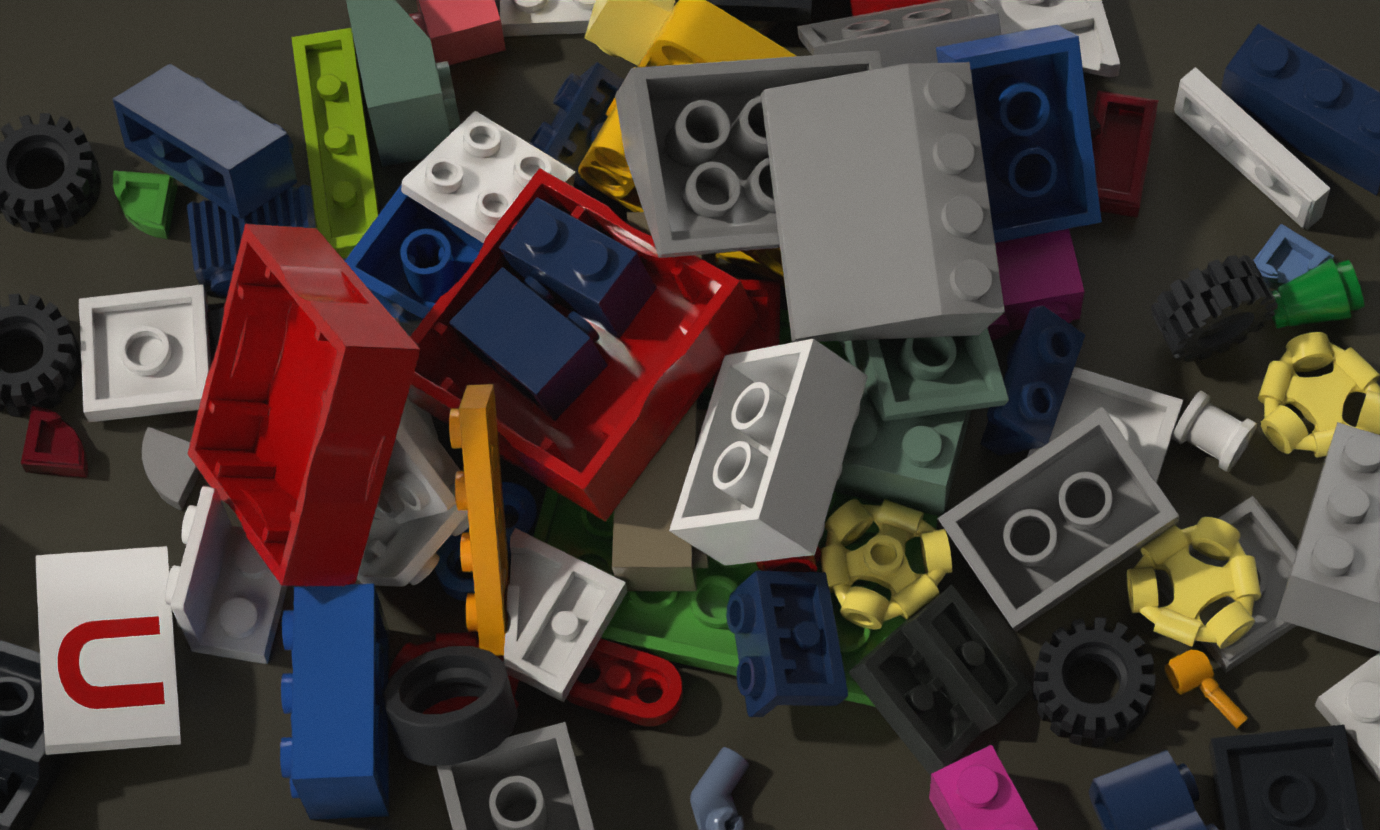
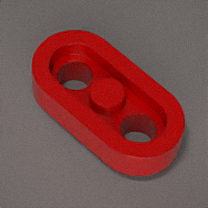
[566,638,683,726]

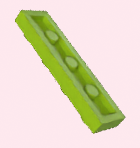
[291,28,379,259]

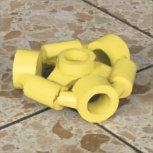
[1258,332,1380,458]
[820,499,952,630]
[1127,517,1261,649]

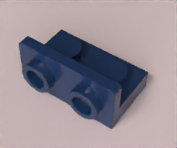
[529,62,624,202]
[980,305,1085,456]
[726,571,848,717]

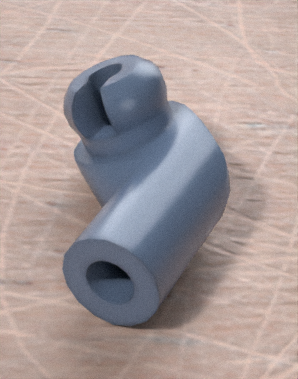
[690,747,749,830]

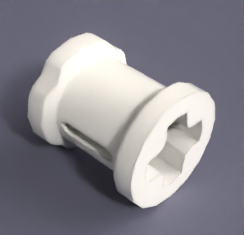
[1171,391,1257,472]

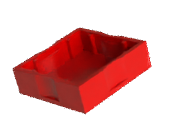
[407,168,758,522]
[187,224,420,586]

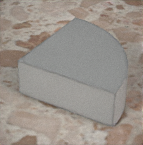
[142,427,201,511]

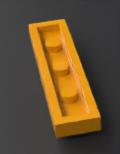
[449,384,510,656]

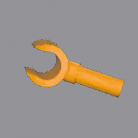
[1164,650,1248,729]

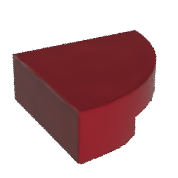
[21,406,88,478]

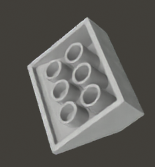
[615,51,882,258]
[761,62,1005,343]

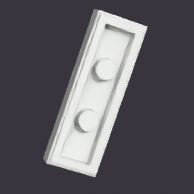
[1174,67,1330,230]

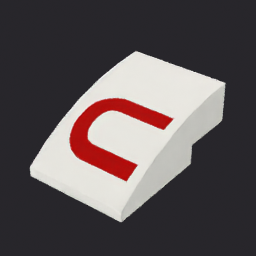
[36,546,181,755]

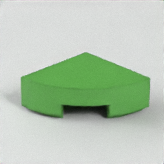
[113,171,178,239]

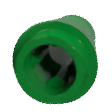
[1271,259,1365,329]

